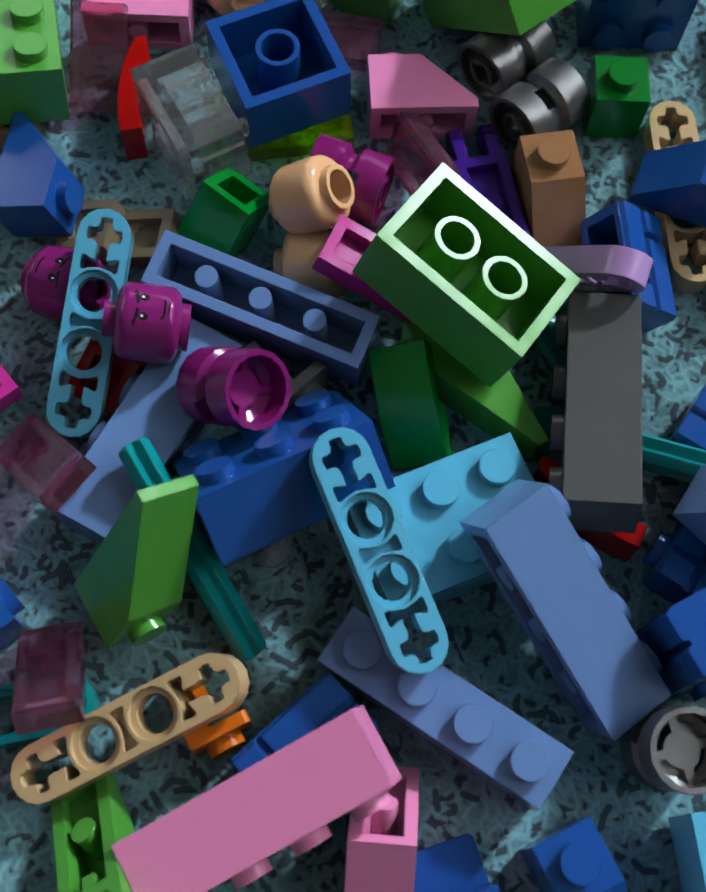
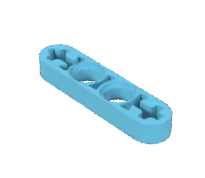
[46,209,134,438]
[308,427,449,674]

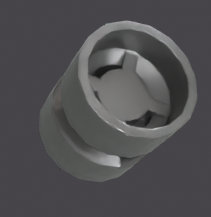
[457,20,557,104]
[489,58,590,153]
[620,706,706,795]

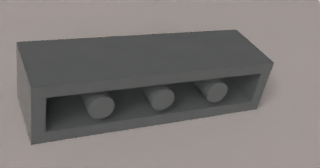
[548,292,643,534]

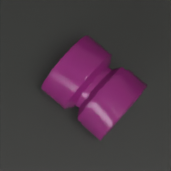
[309,133,396,227]
[176,346,291,431]

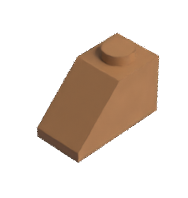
[510,129,586,246]

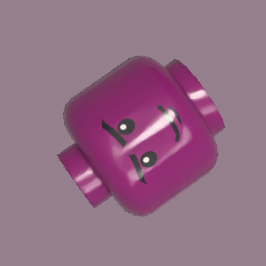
[20,246,111,322]
[102,282,192,365]

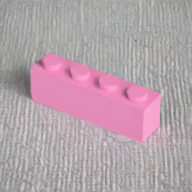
[111,705,402,892]

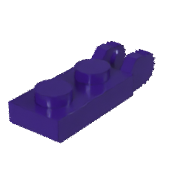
[445,124,530,236]

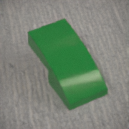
[369,339,452,471]

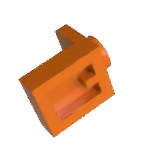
[165,681,253,761]

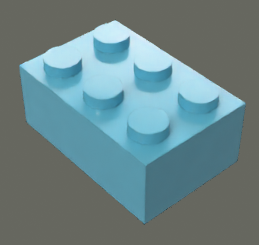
[347,432,534,624]

